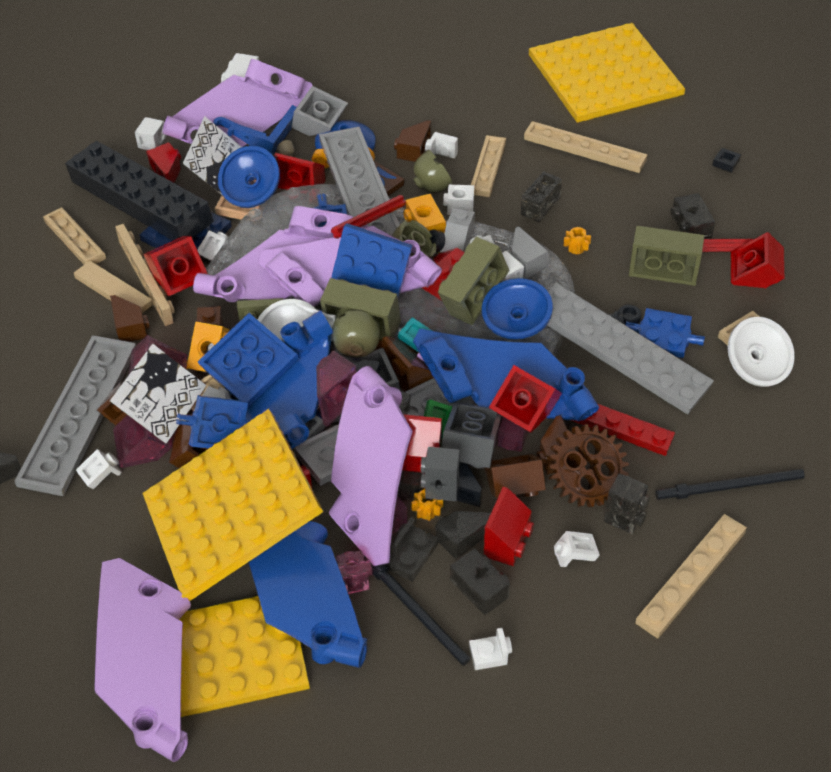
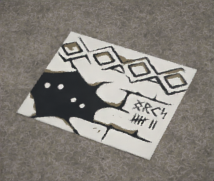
[183,116,241,195]
[110,344,206,443]

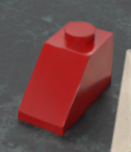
[147,142,181,183]

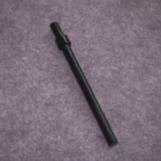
[655,469,805,500]
[359,552,471,666]

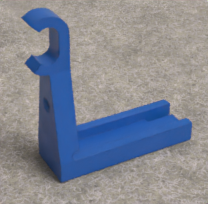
[213,105,297,155]

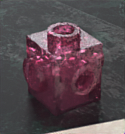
[336,550,373,594]

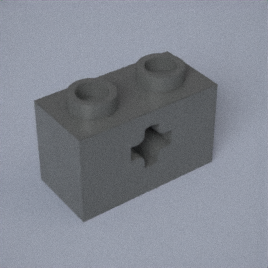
[420,447,460,501]

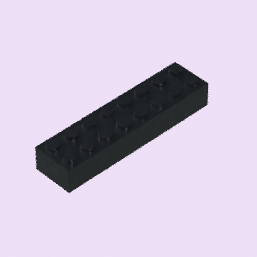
[65,140,214,241]

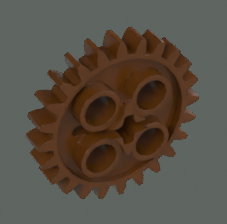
[546,424,629,508]

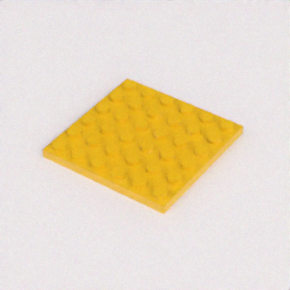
[529,23,685,123]
[143,409,323,601]

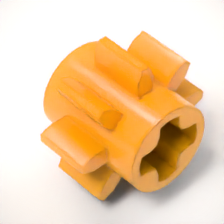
[563,227,591,254]
[411,488,443,521]

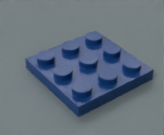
[331,223,413,299]
[197,313,299,408]

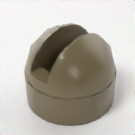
[277,140,295,157]

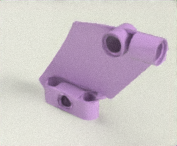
[162,59,312,147]
[193,206,368,302]
[259,226,442,307]
[329,366,413,566]
[95,558,191,762]

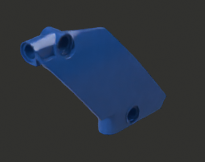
[246,310,332,449]
[413,328,600,422]
[248,521,367,668]

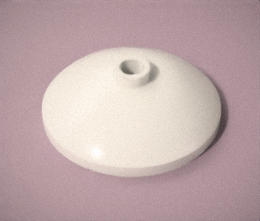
[257,299,315,342]
[728,317,794,387]

